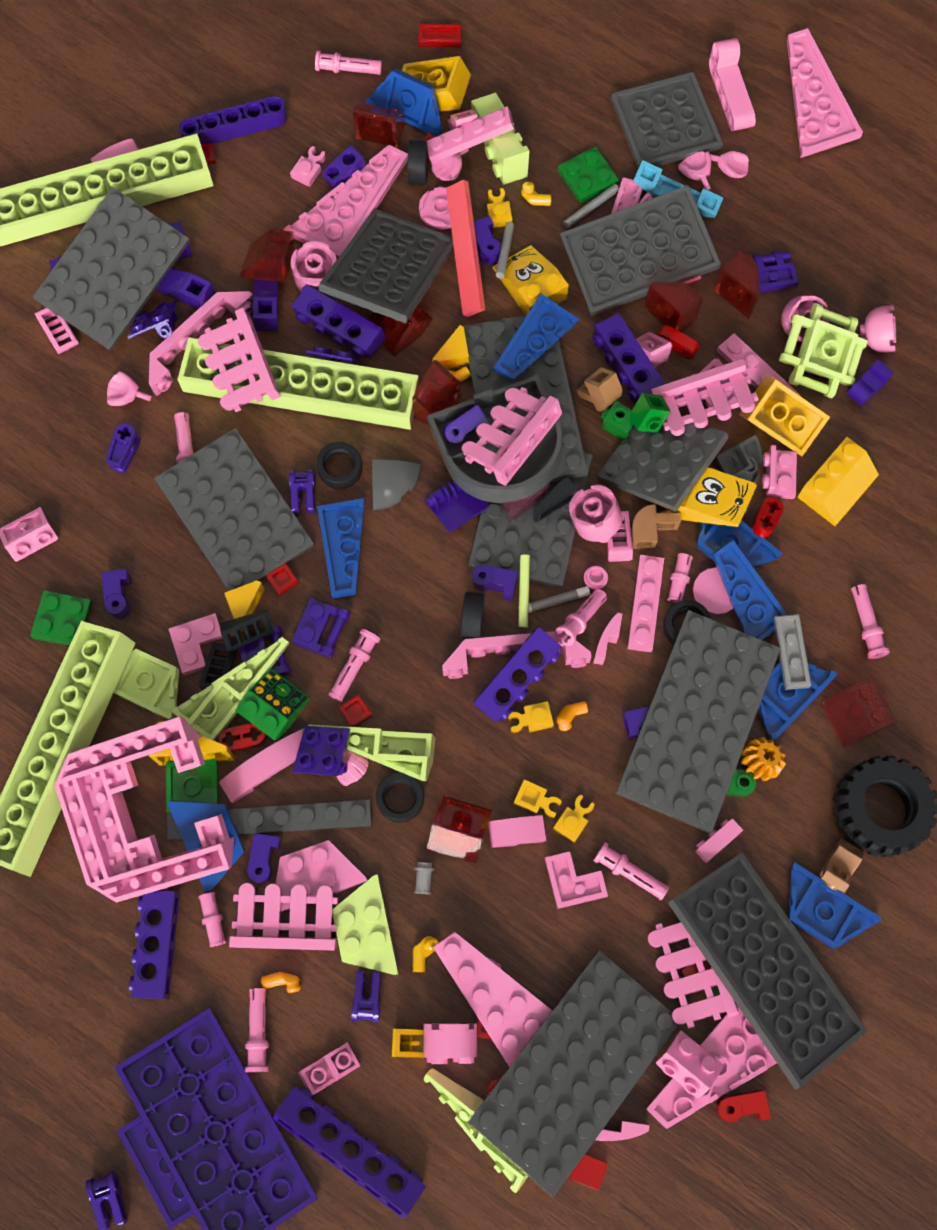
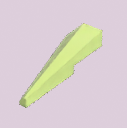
[171,637,289,741]
[308,725,436,781]
[424,1068,528,1193]

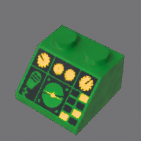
[235,668,311,740]

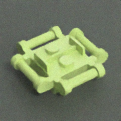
[779,303,868,398]

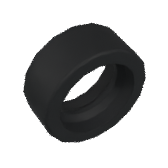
[408,140,428,185]
[316,442,362,489]
[461,591,485,638]
[663,600,711,645]
[376,772,424,823]

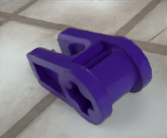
[106,423,141,473]
[289,469,315,515]
[352,970,381,1023]
[86,1170,128,1230]

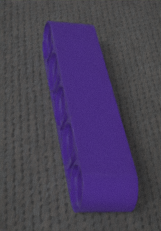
[179,96,287,144]

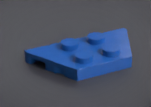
[366,68,443,137]
[696,520,783,568]
[758,663,838,741]
[167,800,245,894]
[788,862,882,949]

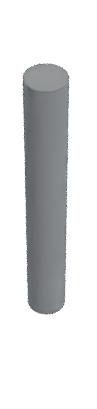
[563,184,619,229]
[496,222,514,279]

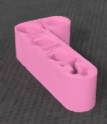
[709,38,755,131]

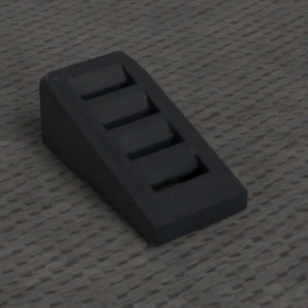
[533,476,577,522]
[219,609,275,652]
[199,642,237,690]

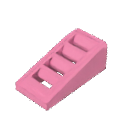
[35,308,79,355]
[607,511,633,562]

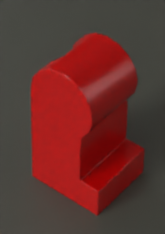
[716,1090,771,1122]

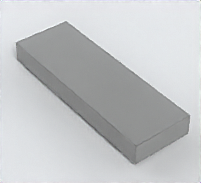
[773,614,811,690]

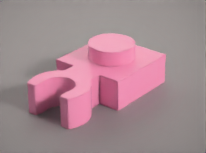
[290,146,326,187]

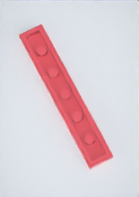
[446,180,485,317]

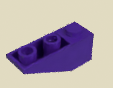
[156,269,216,310]
[253,269,278,332]

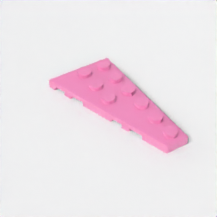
[786,28,863,158]
[283,145,408,259]
[432,932,552,1066]
[645,1004,777,1129]

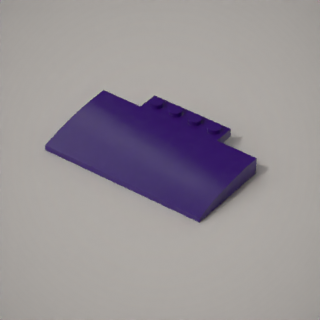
[114,1008,318,1230]

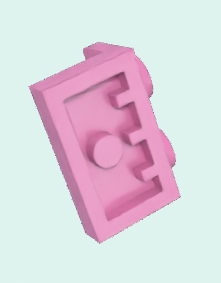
[762,445,797,499]
[0,507,58,562]

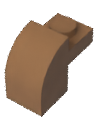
[576,367,622,411]
[631,504,681,549]
[818,837,864,893]

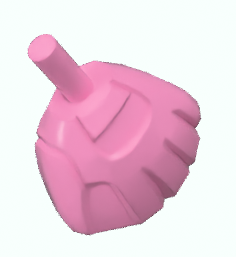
[431,149,469,181]
[678,151,711,191]
[710,151,749,178]
[107,371,152,406]
[336,749,369,786]

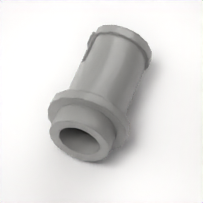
[414,862,435,895]

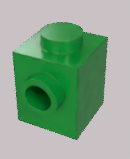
[630,393,671,433]
[601,401,634,440]

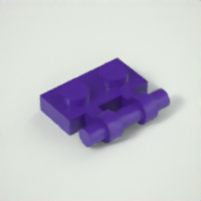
[744,251,799,294]

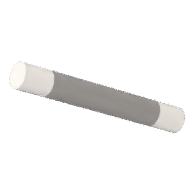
[518,586,590,613]

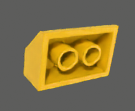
[797,437,879,526]

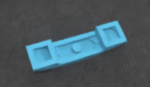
[633,160,723,218]

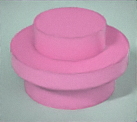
[584,566,608,590]

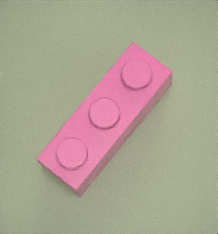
[695,818,743,863]

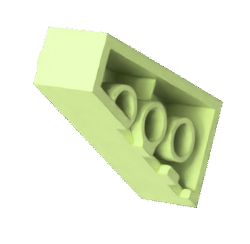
[471,93,529,185]

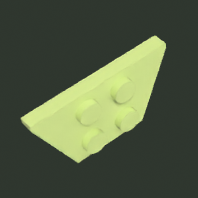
[113,649,179,720]
[332,875,398,975]

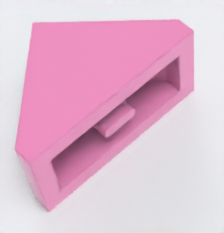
[636,332,672,367]

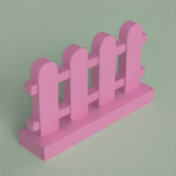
[198,308,281,412]
[651,359,758,436]
[462,387,562,486]
[229,883,338,950]
[648,922,739,1028]

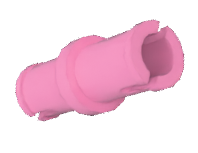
[667,553,693,604]
[198,892,226,947]

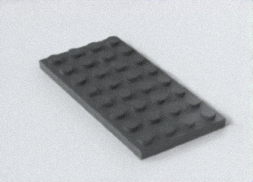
[463,315,588,482]
[615,610,781,833]
[668,852,867,1090]
[467,950,678,1197]

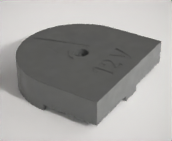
[427,375,562,503]

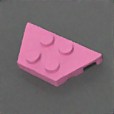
[276,840,367,913]

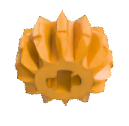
[741,737,786,782]

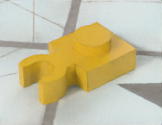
[487,188,512,228]
[508,701,554,733]
[514,780,562,818]
[553,795,594,843]

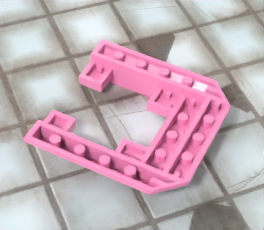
[55,716,234,903]

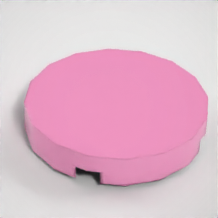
[419,187,451,230]
[692,568,734,616]

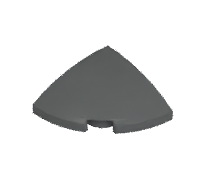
[713,434,762,484]
[372,459,420,511]

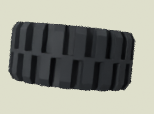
[832,755,937,857]

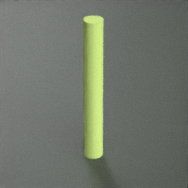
[518,555,530,628]

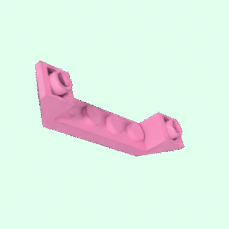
[149,291,253,396]
[442,631,591,679]

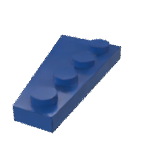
[492,294,580,382]
[317,498,365,599]
[712,540,787,640]

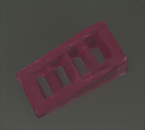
[502,483,549,522]

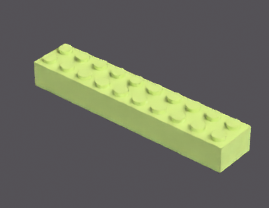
[0,134,214,246]
[178,338,419,430]
[0,621,135,877]

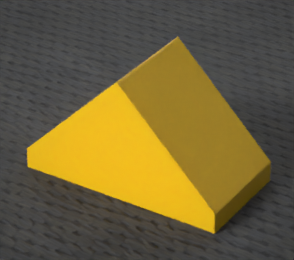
[433,325,469,371]
[224,581,265,632]
[392,1029,424,1058]

